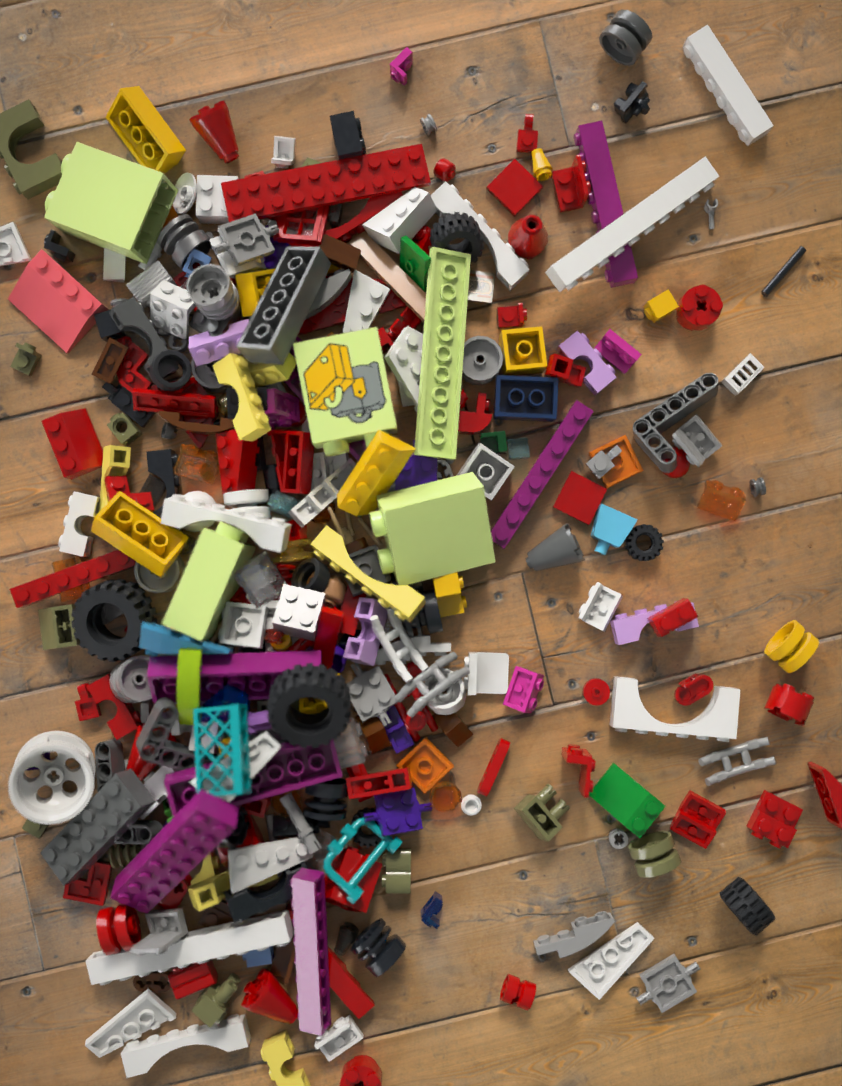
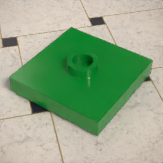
[400,235,431,292]

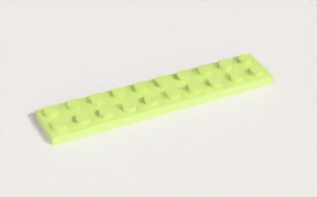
[414,247,471,460]

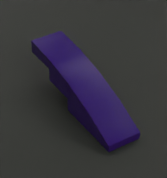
[378,705,415,754]

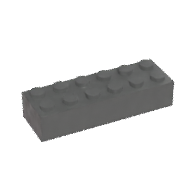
[236,246,331,365]
[40,769,155,886]

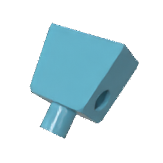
[591,504,637,555]

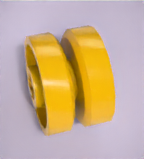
[764,620,819,673]

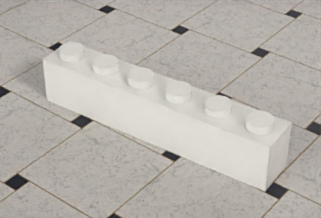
[683,25,774,147]

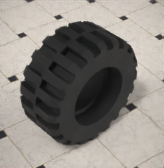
[71,579,157,662]
[268,663,351,748]

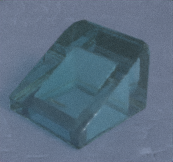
[507,438,530,460]

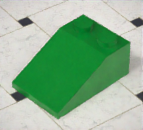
[589,763,666,838]

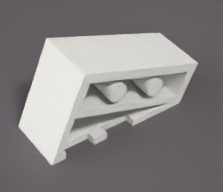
[362,187,437,254]
[140,765,179,820]

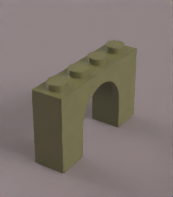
[0,99,62,199]

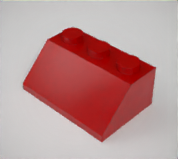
[41,408,103,480]

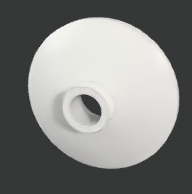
[173,173,197,214]

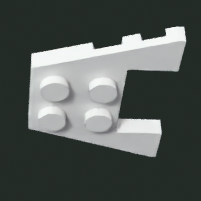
[384,326,423,412]

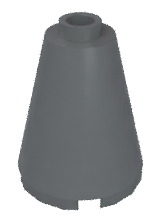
[525,523,585,571]

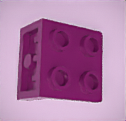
[264,388,300,430]

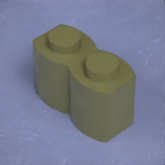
[382,848,411,894]

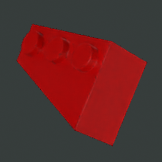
[216,429,260,495]
[268,430,314,494]

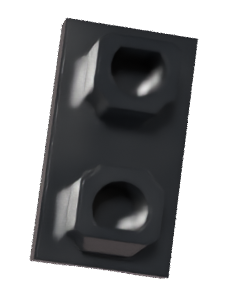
[614,81,650,124]

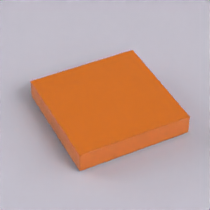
[589,435,643,489]
[396,736,454,794]

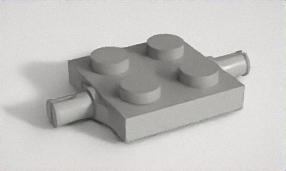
[213,214,279,266]
[347,663,399,727]
[636,954,701,1013]

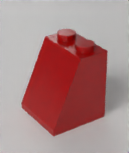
[324,846,383,913]

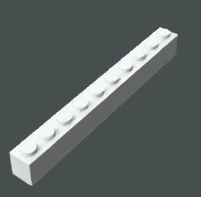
[545,156,719,292]
[86,910,294,985]

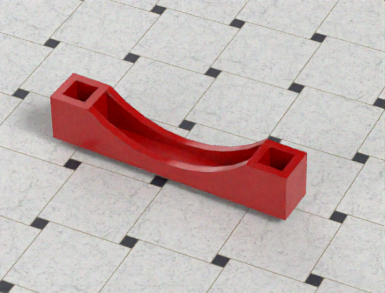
[289,192,403,247]
[10,550,136,608]

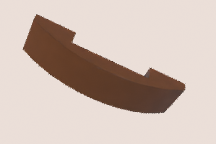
[158,411,235,435]

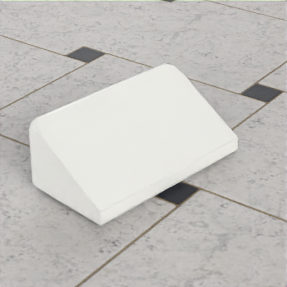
[103,248,126,282]

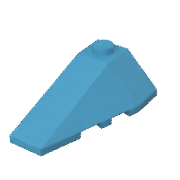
[140,622,233,657]

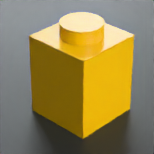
[643,289,679,323]

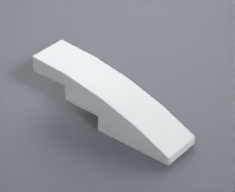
[288,458,356,528]

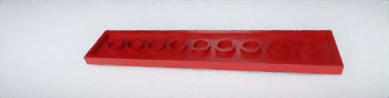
[221,144,431,222]

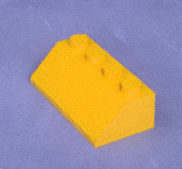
[106,86,186,174]
[337,430,416,516]
[91,491,189,578]

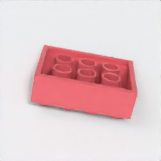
[8,249,109,354]

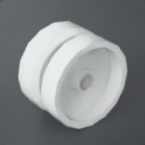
[223,489,271,519]

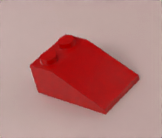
[807,762,842,829]

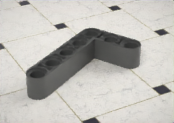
[633,373,718,473]
[136,697,224,771]
[95,738,163,844]

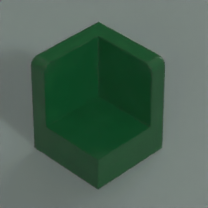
[480,431,507,454]

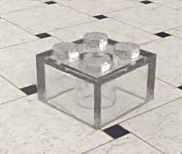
[234,550,287,609]
[333,717,368,769]

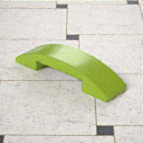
[177,648,202,725]

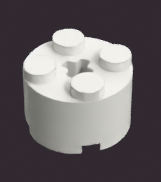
[424,668,466,715]

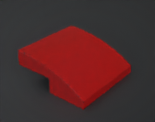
[669,790,726,849]

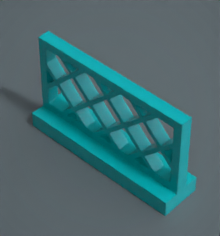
[193,704,251,796]

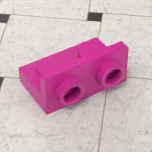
[594,329,642,374]
[503,666,544,713]

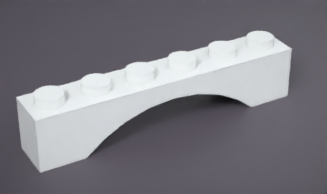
[430,181,530,291]
[160,494,291,552]
[121,1014,251,1078]

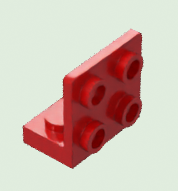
[551,155,591,213]

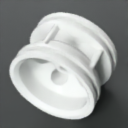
[8,731,96,824]

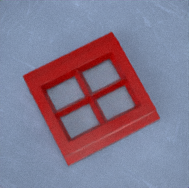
[273,206,330,245]

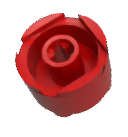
[676,284,723,331]
[764,683,814,726]
[340,1055,382,1086]

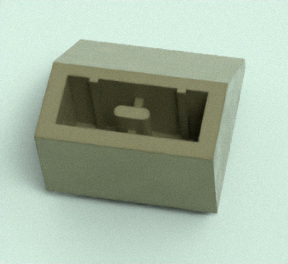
[38,604,81,650]

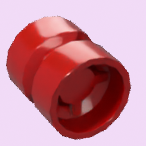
[500,974,536,1011]

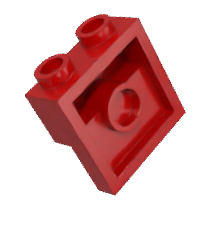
[746,790,803,849]

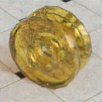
[270,539,315,564]

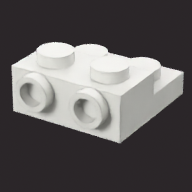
[218,602,269,649]

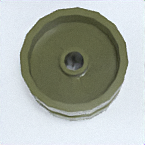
[628,831,681,878]

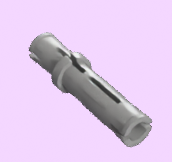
[280,793,322,854]

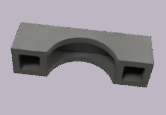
[109,297,179,379]

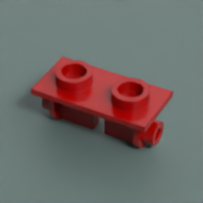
[387,306,422,342]

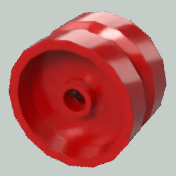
[96,904,141,956]

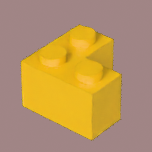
[235,268,276,317]
[432,572,467,617]

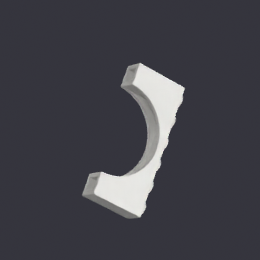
[609,676,740,742]

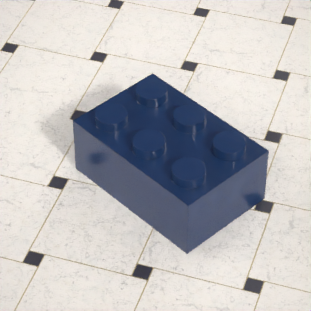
[493,375,559,422]

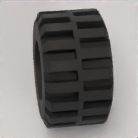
[430,212,484,266]
[720,877,776,936]

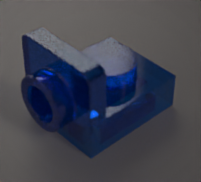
[421,891,443,929]

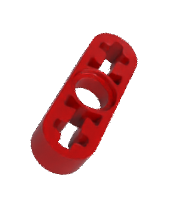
[477,738,510,797]

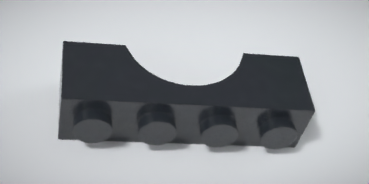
[146,449,183,532]
[223,862,308,923]

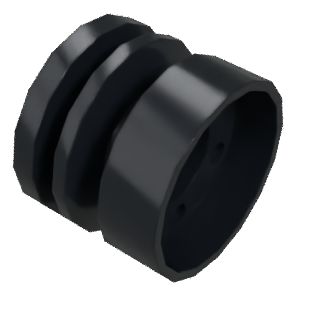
[402,589,443,639]
[303,778,348,821]
[350,918,406,977]

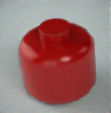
[433,158,456,182]

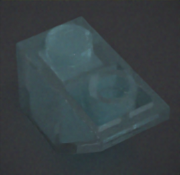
[268,491,301,520]

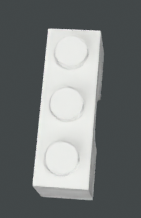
[58,491,100,557]

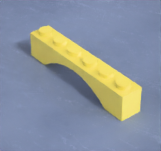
[311,525,426,623]

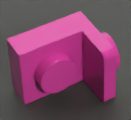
[390,47,413,86]

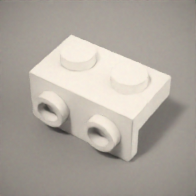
[579,582,623,632]
[314,1015,364,1062]

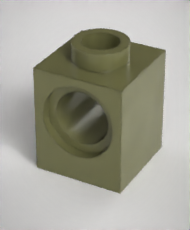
[107,412,143,446]

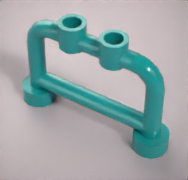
[323,818,403,905]

